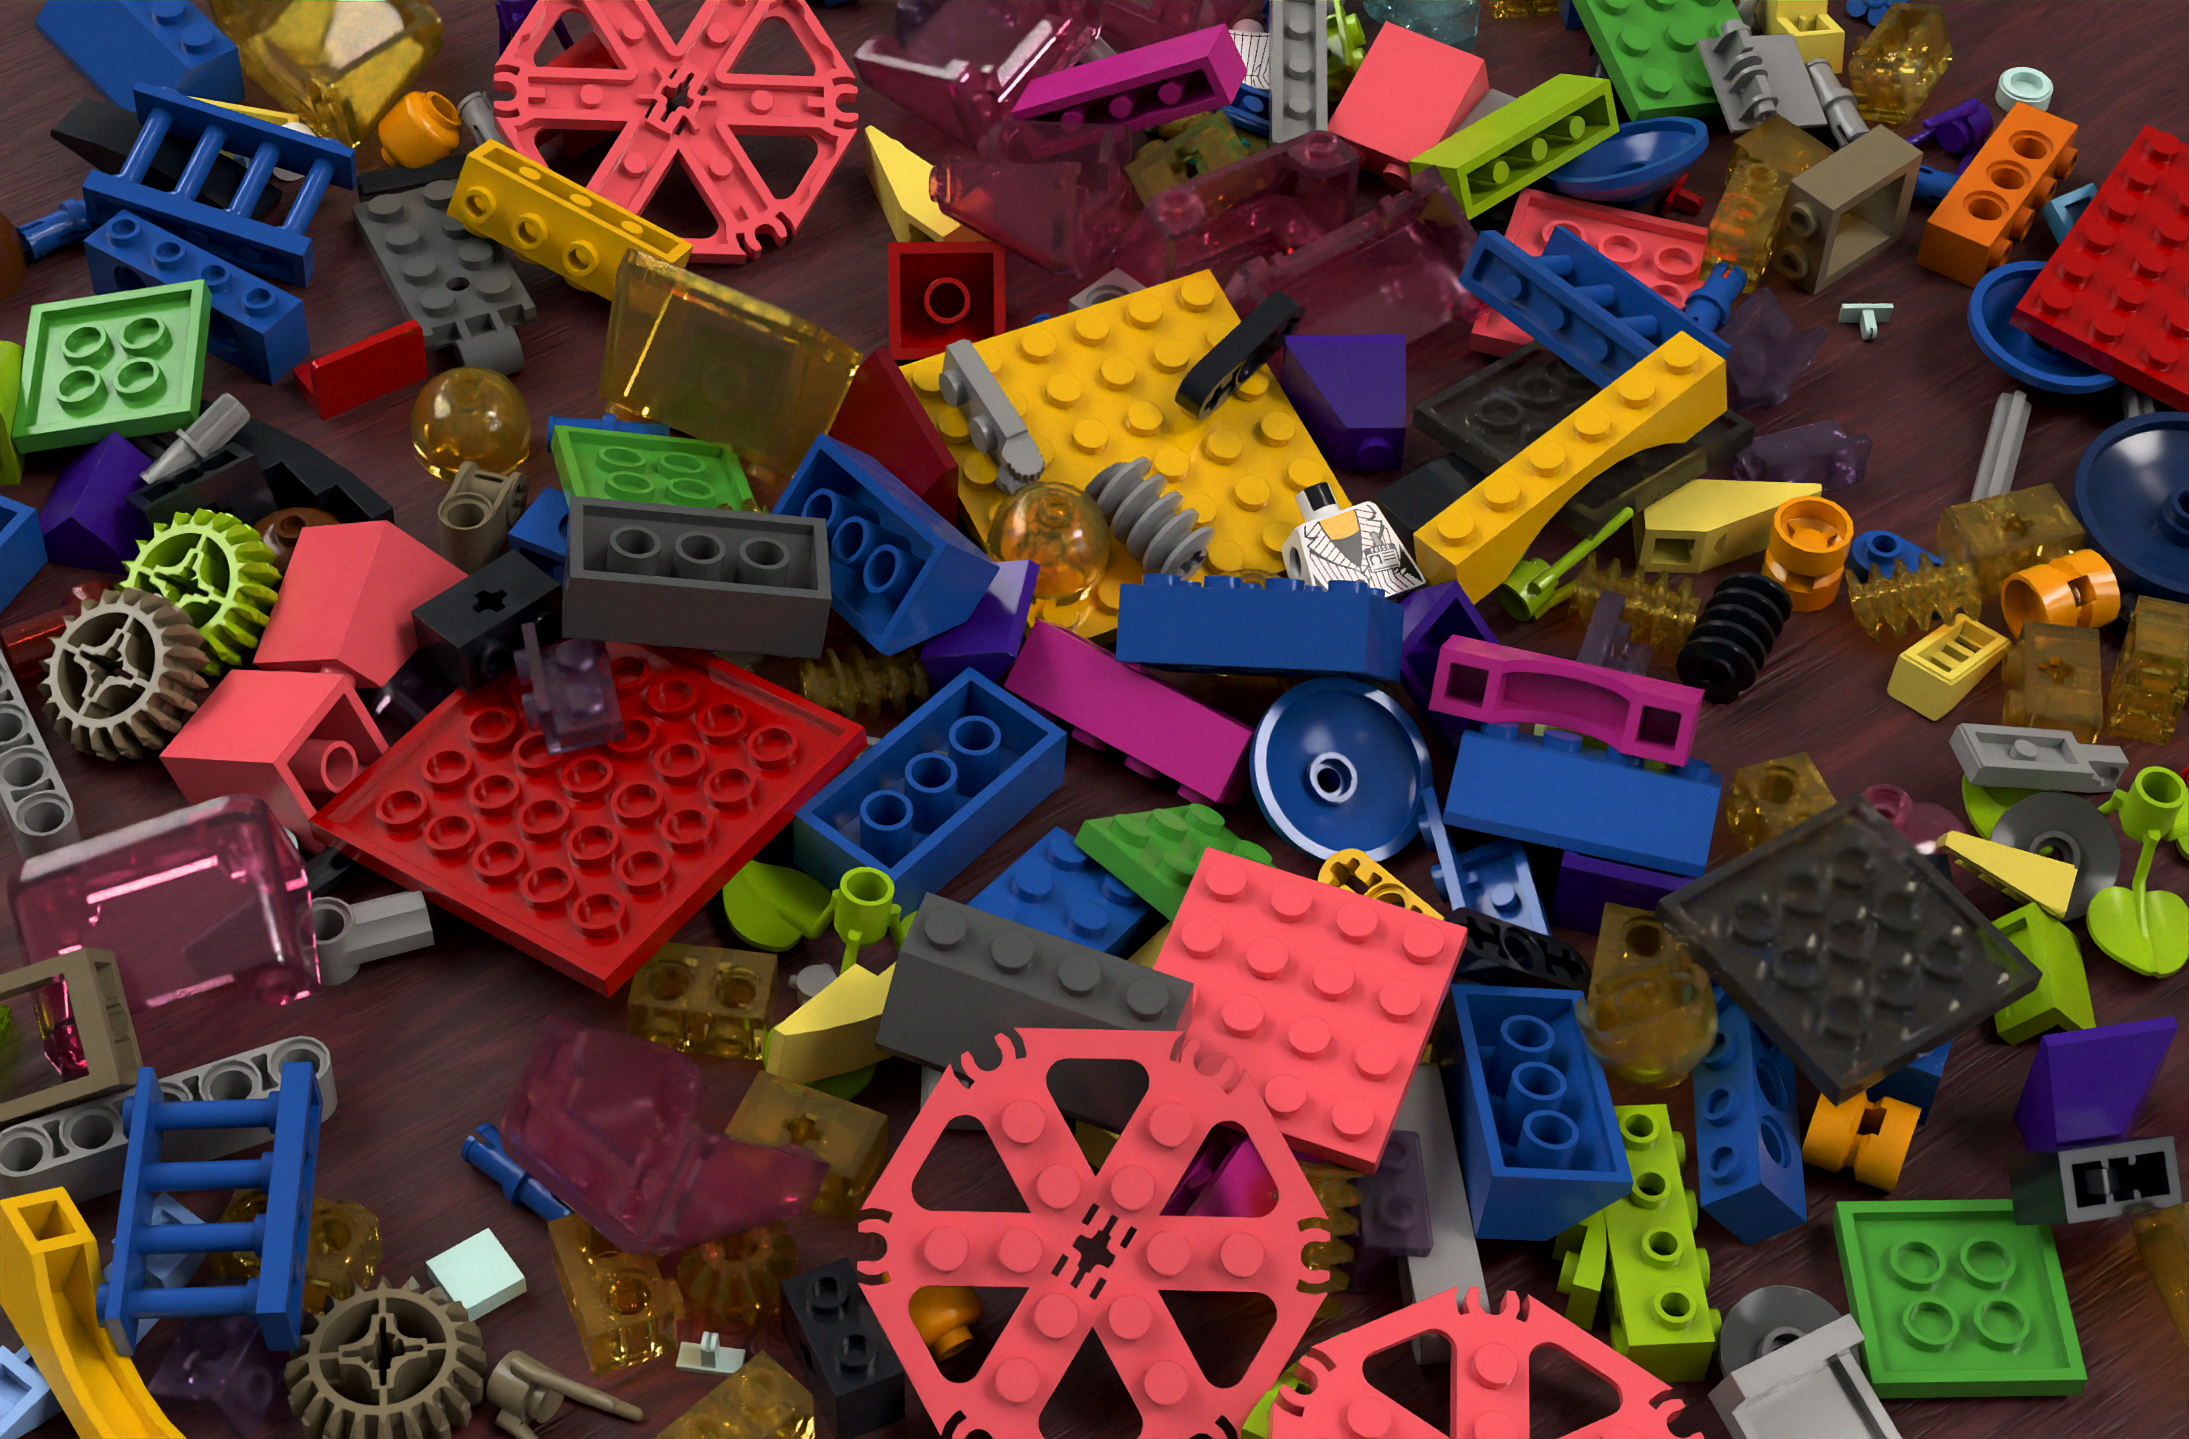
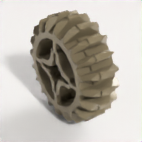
[36,587,211,762]
[284,1274,488,1439]

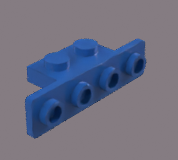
[1417,785,1552,986]

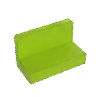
[1978,901,2096,1046]

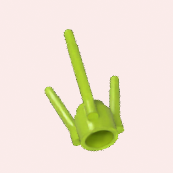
[1493,507,1634,622]

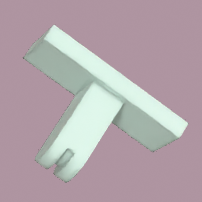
[1838,303,1894,340]
[676,1331,746,1378]

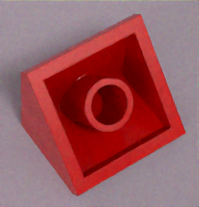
[888,241,1006,360]

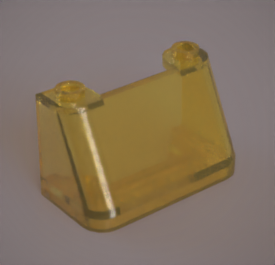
[207,0,445,150]
[596,247,864,488]

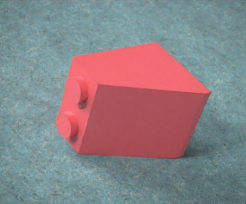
[1328,21,1490,192]
[253,520,469,689]
[159,669,390,856]

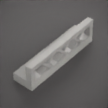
[1269,0,1328,194]

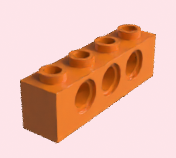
[1916,101,2079,288]

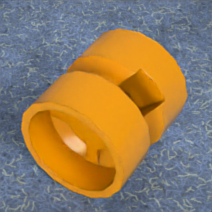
[1760,496,1854,612]
[2001,549,2120,650]
[1801,1076,1922,1194]

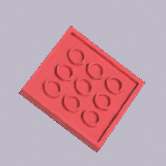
[1469,188,1742,376]
[1153,847,1468,1176]

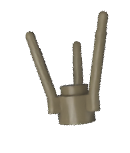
[486,1350,643,1439]

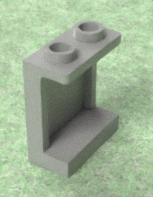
[1708,1313,1902,1439]

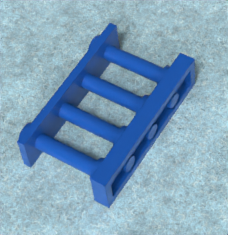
[82,81,357,289]
[1457,226,1733,389]
[96,1061,323,1356]

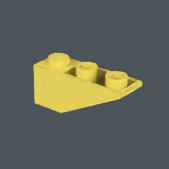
[865,125,992,242]
[1632,477,1822,574]

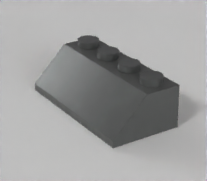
[562,496,832,659]
[875,892,1194,1135]

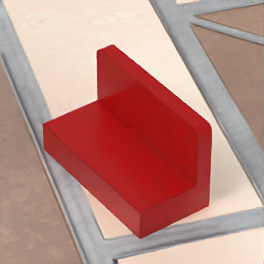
[292,320,428,421]

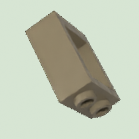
[1771,124,1924,296]
[0,947,144,1132]

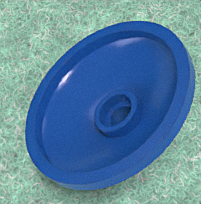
[1544,116,1709,208]
[1967,261,2120,394]
[1249,677,1433,864]

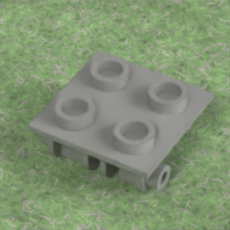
[1696,18,1828,133]

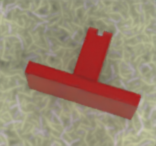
[1660,173,1704,218]

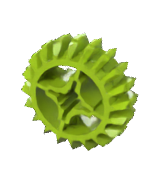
[113,508,283,677]

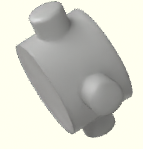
[788,963,837,1007]

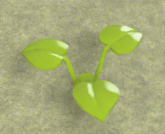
[1962,766,2189,978]
[722,859,917,1106]

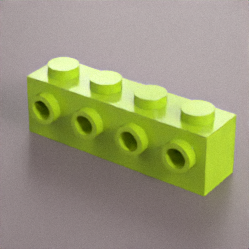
[1408,73,1620,223]
[1601,1104,1722,1383]

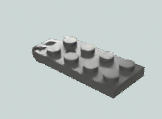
[351,178,537,386]

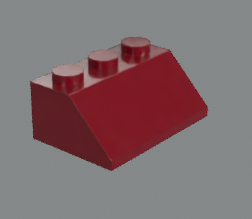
[813,347,959,530]

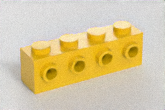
[446,139,694,322]

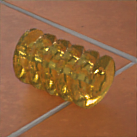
[1845,542,1983,643]
[1567,551,1705,655]
[795,640,933,722]
[1268,1161,1366,1318]

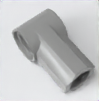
[293,890,435,986]

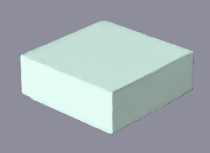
[426,1228,527,1322]

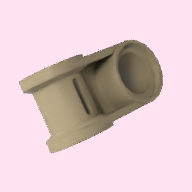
[437,460,529,575]

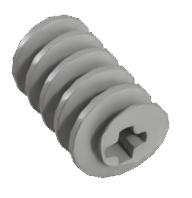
[1082,457,1215,581]

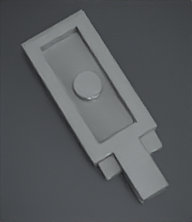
[1949,723,2129,793]

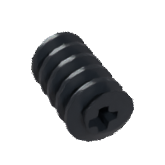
[1676,572,1793,705]

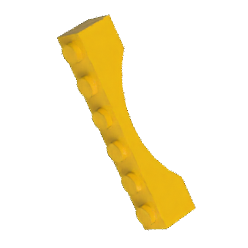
[1413,330,1727,605]
[0,1186,187,1439]

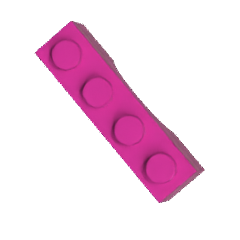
[1428,634,1705,767]

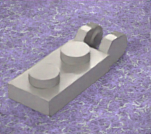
[939,338,1045,506]

